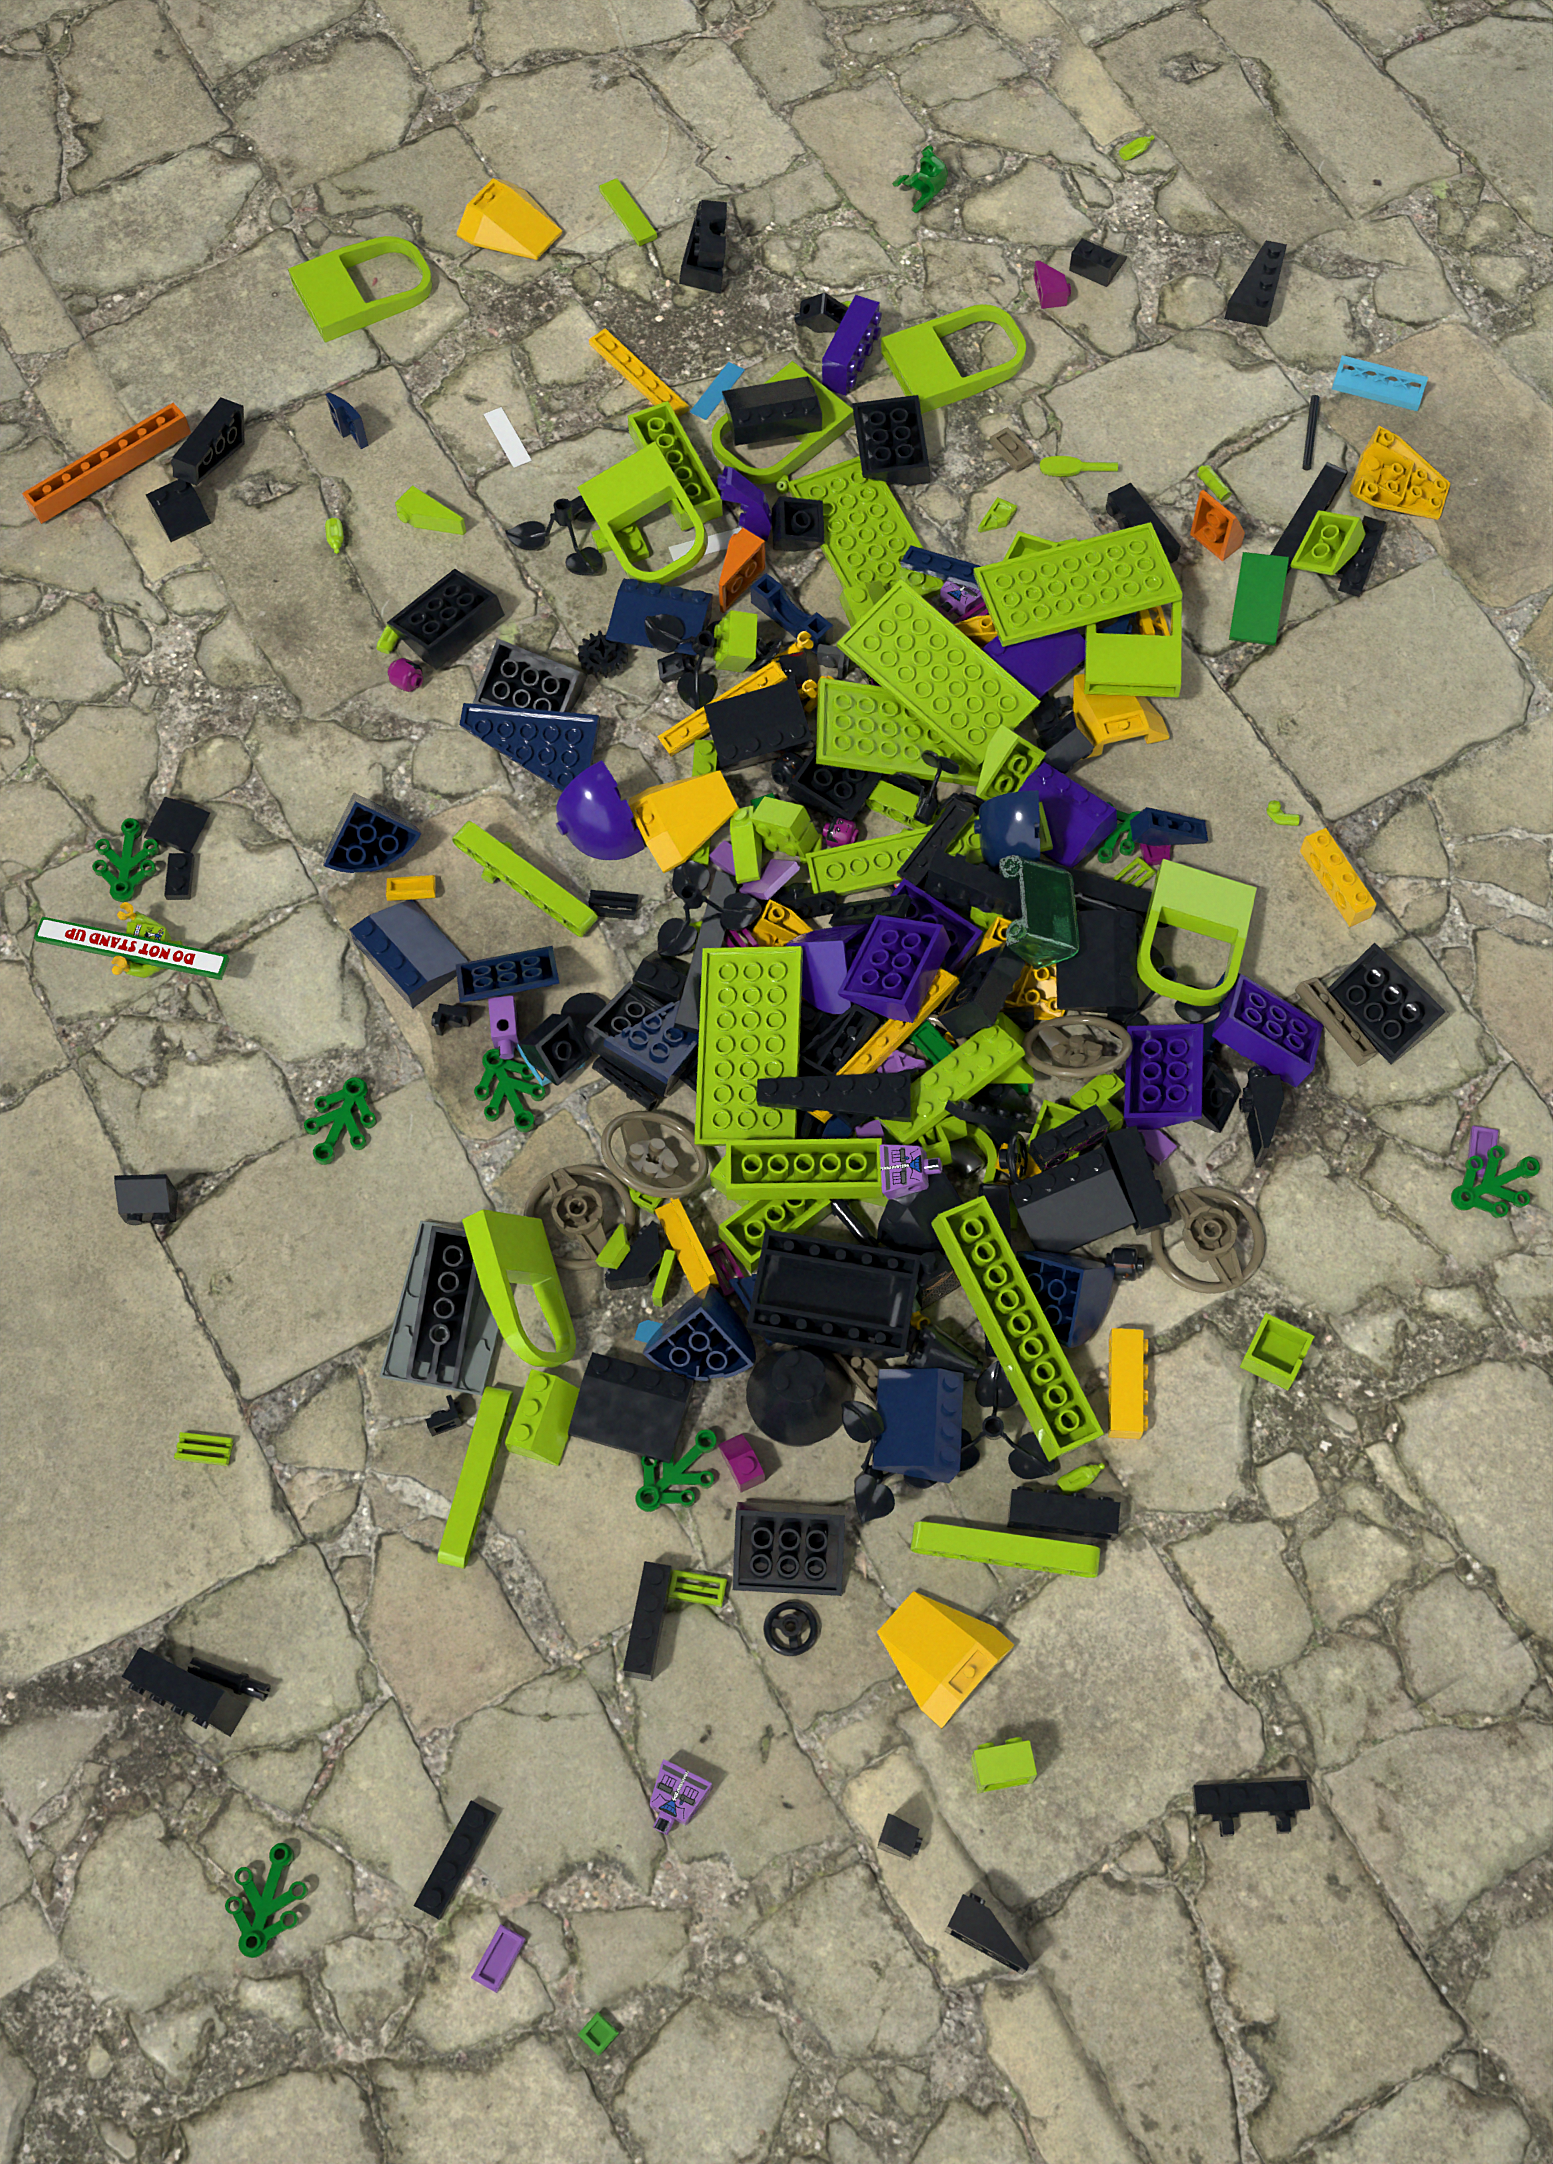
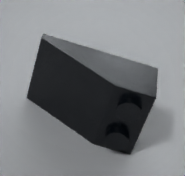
[945,1893,1029,1975]

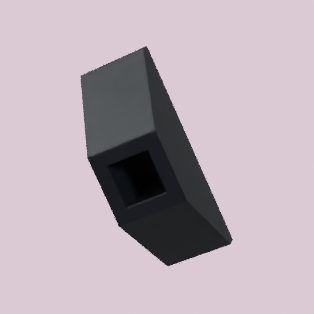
[605,1220,662,1291]

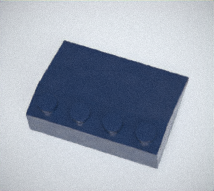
[606,578,713,656]
[349,899,468,1009]
[456,945,560,1003]
[872,1368,964,1484]

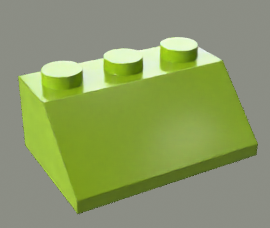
[839,581,886,628]
[975,1012,1035,1084]
[505,1369,580,1467]

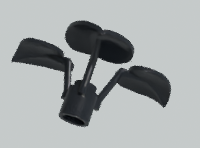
[505,495,603,575]
[644,614,721,711]
[887,750,985,825]
[657,859,762,956]
[1106,934,1220,1039]
[960,1361,1055,1480]
[841,1401,938,1524]

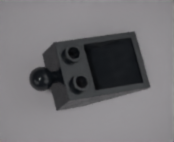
[1239,1065,1284,1168]

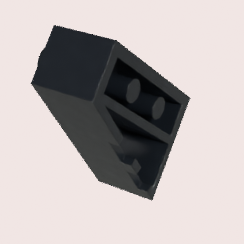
[799,1004,882,1076]

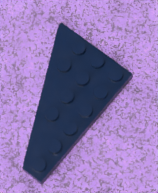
[459,703,601,792]

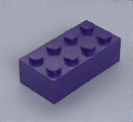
[822,295,882,396]

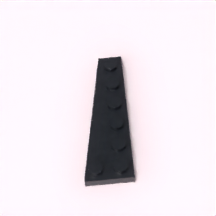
[757,1072,911,1122]

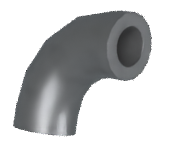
[942,1141,985,1179]

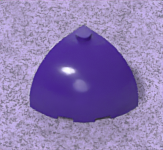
[556,760,644,860]
[786,924,868,1014]

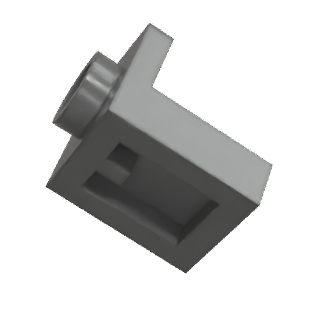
[817,644,850,679]

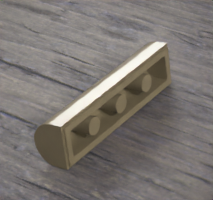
[1295,977,1377,1067]
[829,1352,879,1408]

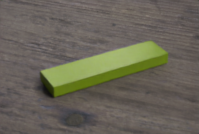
[599,178,657,247]

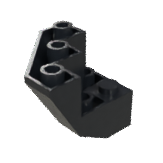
[877,1170,964,1255]

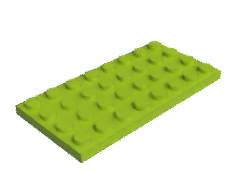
[787,456,944,600]
[974,522,1183,647]
[837,579,1041,770]
[816,678,983,787]
[694,946,803,1146]

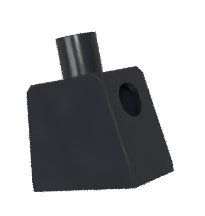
[794,292,848,333]

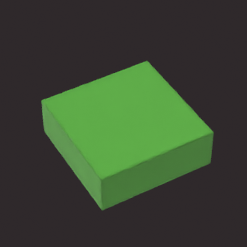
[577,2012,619,2056]

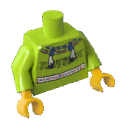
[111,902,183,978]

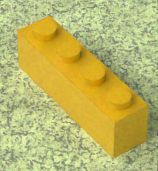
[1108,1328,1148,1439]

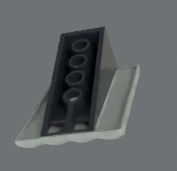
[379,1221,511,1396]

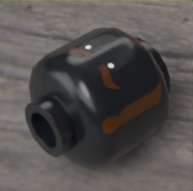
[771,752,805,787]
[1106,1247,1144,1281]

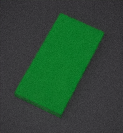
[1229,552,1289,646]

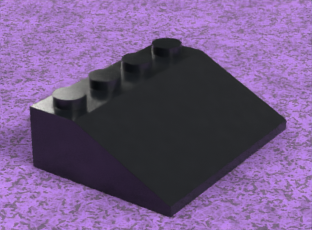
[722,376,822,446]
[852,395,930,486]
[387,569,505,670]
[472,638,588,713]
[703,679,814,773]
[787,745,884,821]
[1055,910,1138,1015]
[1327,942,1450,1065]
[583,982,699,1097]
[1008,1146,1137,1254]
[568,1352,694,1464]
[732,1502,846,1596]

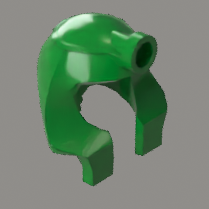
[892,145,948,213]

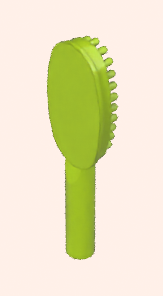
[1039,456,1118,478]

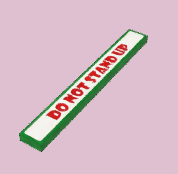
[34,916,230,980]

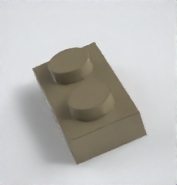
[989,427,1035,472]

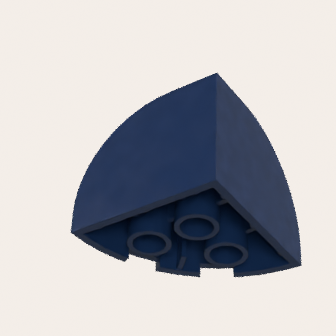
[974,790,1040,886]
[323,793,422,873]
[1016,1251,1115,1348]
[643,1283,756,1381]

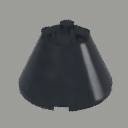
[746,1345,852,1447]

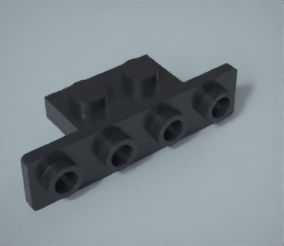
[747,882,837,929]

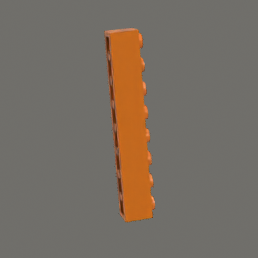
[22,402,191,524]

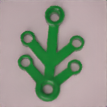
[1097,802,1141,864]
[92,818,159,903]
[474,1049,546,1133]
[304,1077,377,1165]
[1451,1145,1540,1218]
[635,1429,717,1512]
[225,1843,308,1958]

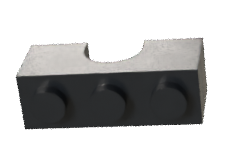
[694,200,727,268]

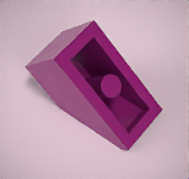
[1033,260,1071,309]
[718,1434,765,1493]

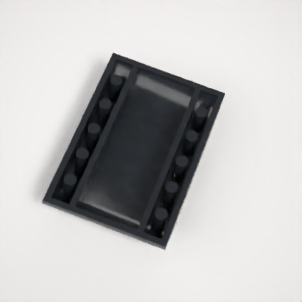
[746,1229,921,1360]

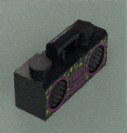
[1028,1104,1110,1172]

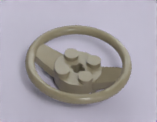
[1021,1015,1133,1083]
[601,1111,709,1200]
[523,1165,636,1271]
[1150,1187,1264,1294]

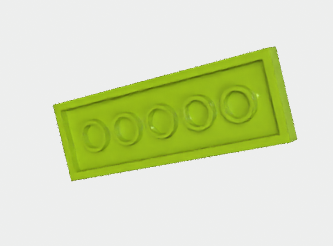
[876,1023,1025,1146]

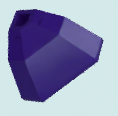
[716,466,773,541]

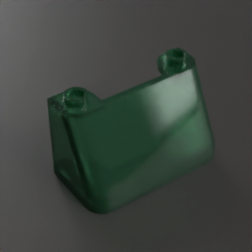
[999,855,1080,970]

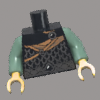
[910,1250,961,1330]

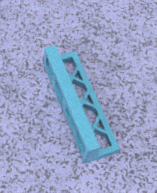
[1332,355,1428,411]

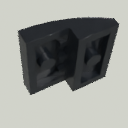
[144,797,210,853]

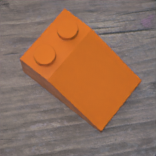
[1190,490,1245,561]
[719,528,765,613]

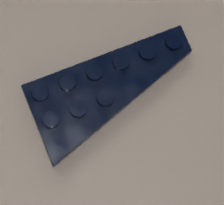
[603,1000,699,1084]

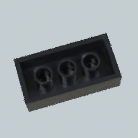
[937,941,1026,1040]

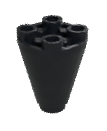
[905,1323,983,1382]

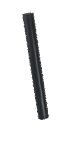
[1302,395,1320,471]

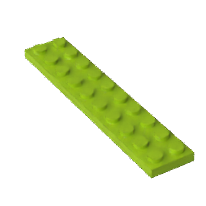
[805,802,1053,897]

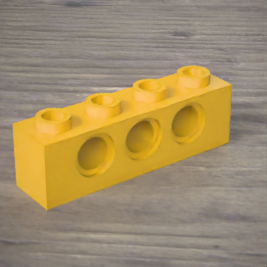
[1300,828,1377,927]

